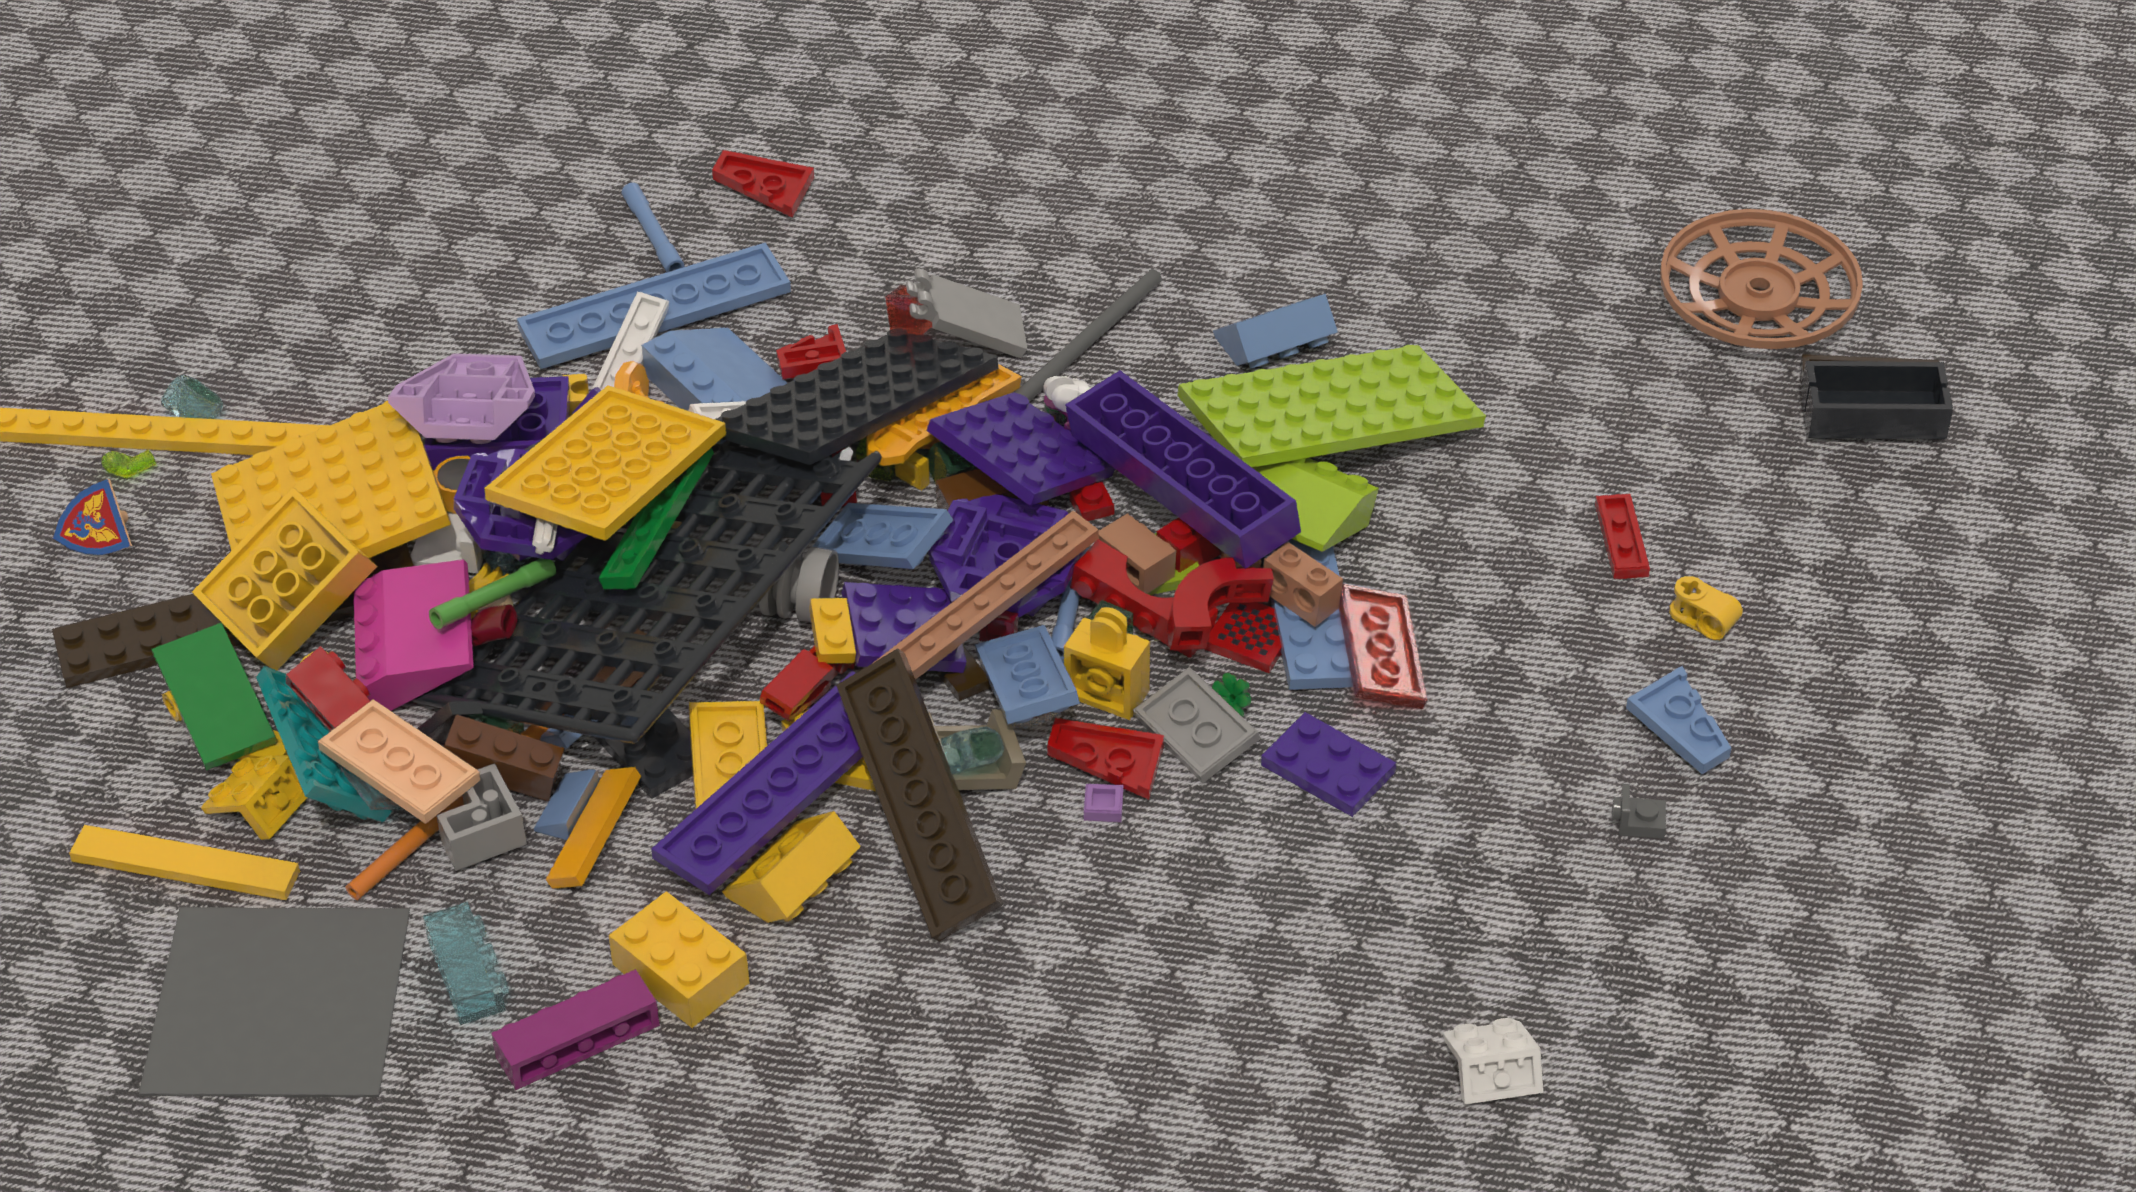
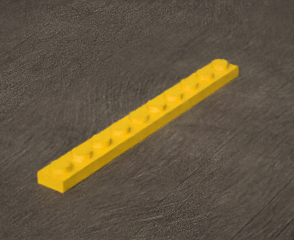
[0,408,326,455]

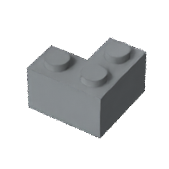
[436,763,527,871]

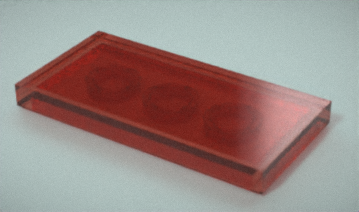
[1339,584,1428,709]

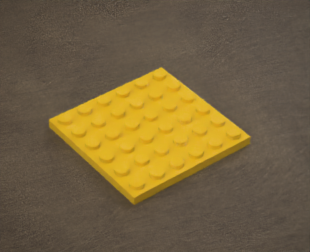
[211,400,451,558]

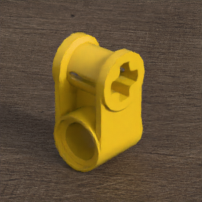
[1669,576,1743,640]

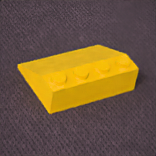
[192,487,377,670]

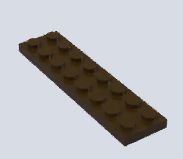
[836,648,1004,941]

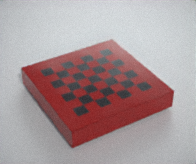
[1204,602,1282,673]

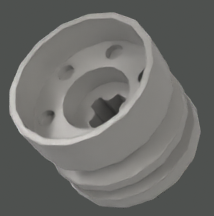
[759,541,839,623]

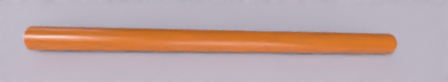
[346,714,564,900]

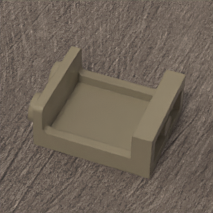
[928,709,1026,790]

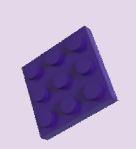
[841,582,967,673]

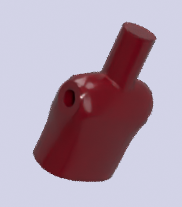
[471,604,517,645]

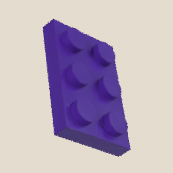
[1261,712,1396,817]

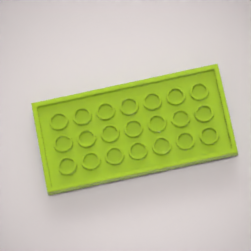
[1177,345,1486,468]

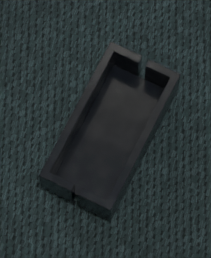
[1801,361,1953,440]

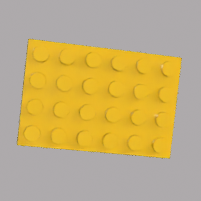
[484,385,726,541]

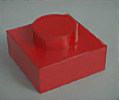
[1070,482,1115,521]

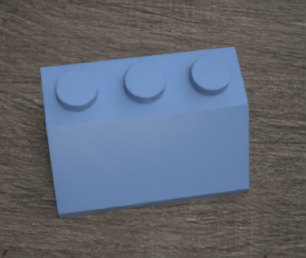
[1213,294,1338,369]

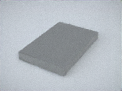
[1133,667,1260,783]

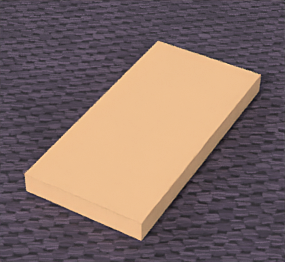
[318,699,480,824]

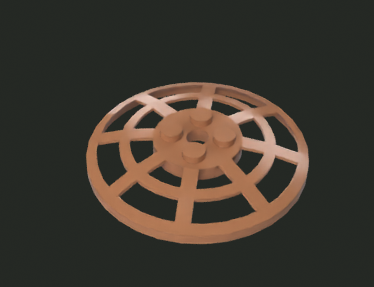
[1660,209,1863,349]

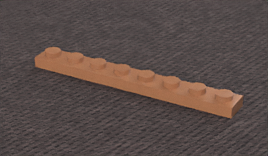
[873,511,1099,680]

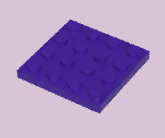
[926,392,1115,506]

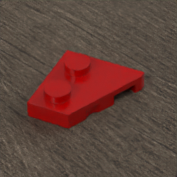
[776,324,846,379]

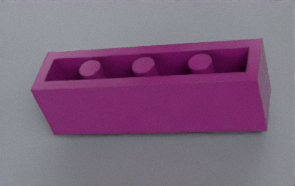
[491,969,660,1090]

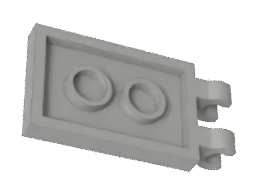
[906,268,1027,358]

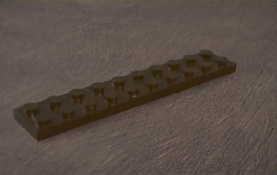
[52,543,414,688]

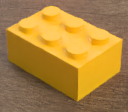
[608,891,750,1028]

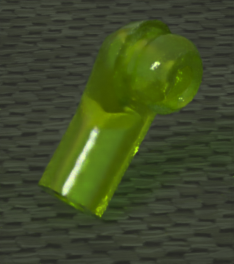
[101,450,156,478]

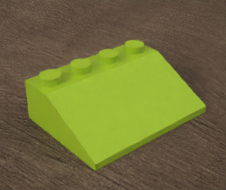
[1253,458,1379,552]

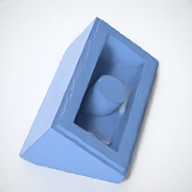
[534,769,599,840]

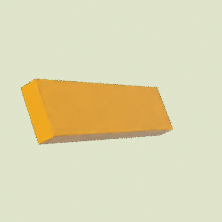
[545,767,641,889]

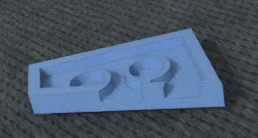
[1626,666,1731,774]

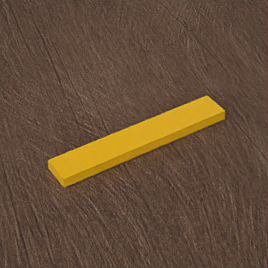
[69,825,300,900]

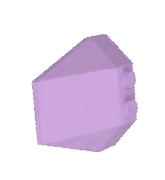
[388,354,535,444]

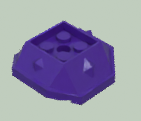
[454,448,589,562]
[928,495,1084,618]

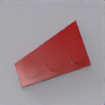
[712,150,815,218]
[1047,718,1164,800]

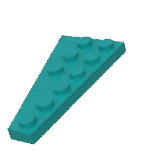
[256,666,392,822]

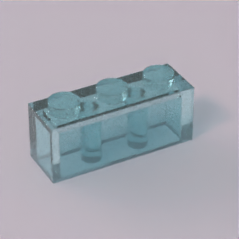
[423,902,509,1025]

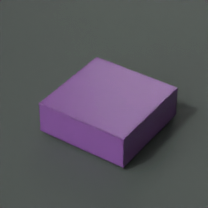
[1084,784,1123,822]

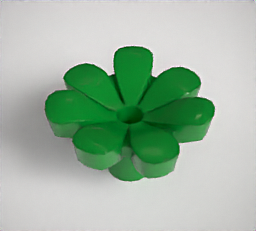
[1212,673,1251,717]

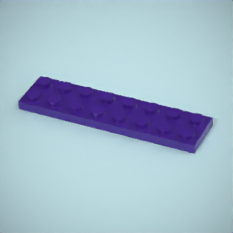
[651,671,863,895]

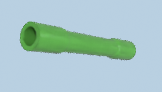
[429,558,556,629]

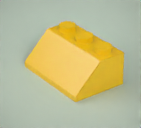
[722,811,861,923]

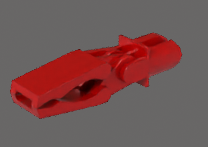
[760,645,856,722]

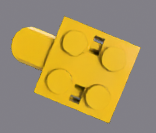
[1064,607,1150,720]

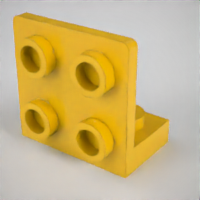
[201,755,307,840]

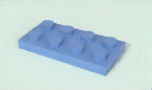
[812,503,953,569]
[975,625,1080,724]

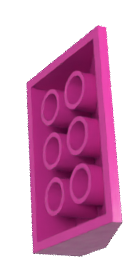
[354,559,474,711]

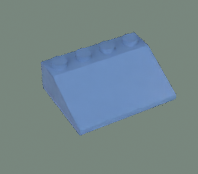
[641,328,787,444]

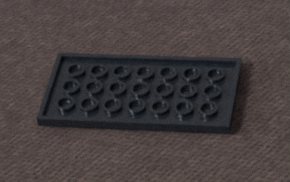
[715,328,999,465]

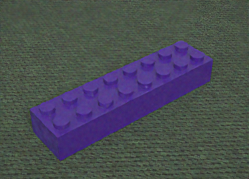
[1065,370,1301,569]

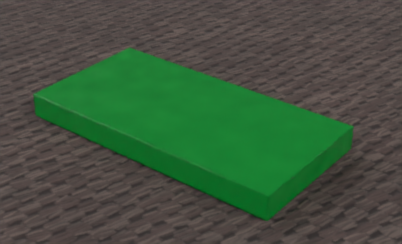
[152,623,277,771]

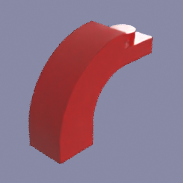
[1167,557,1274,650]

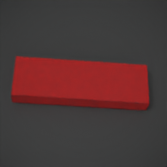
[1595,494,1650,579]

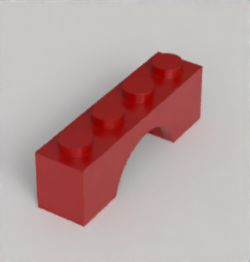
[1070,539,1218,658]

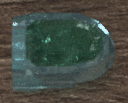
[161,374,223,419]
[941,726,1005,774]

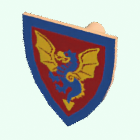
[53,479,132,555]

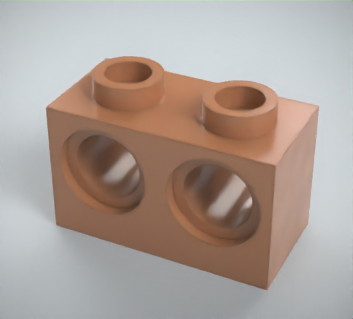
[1263,542,1343,627]

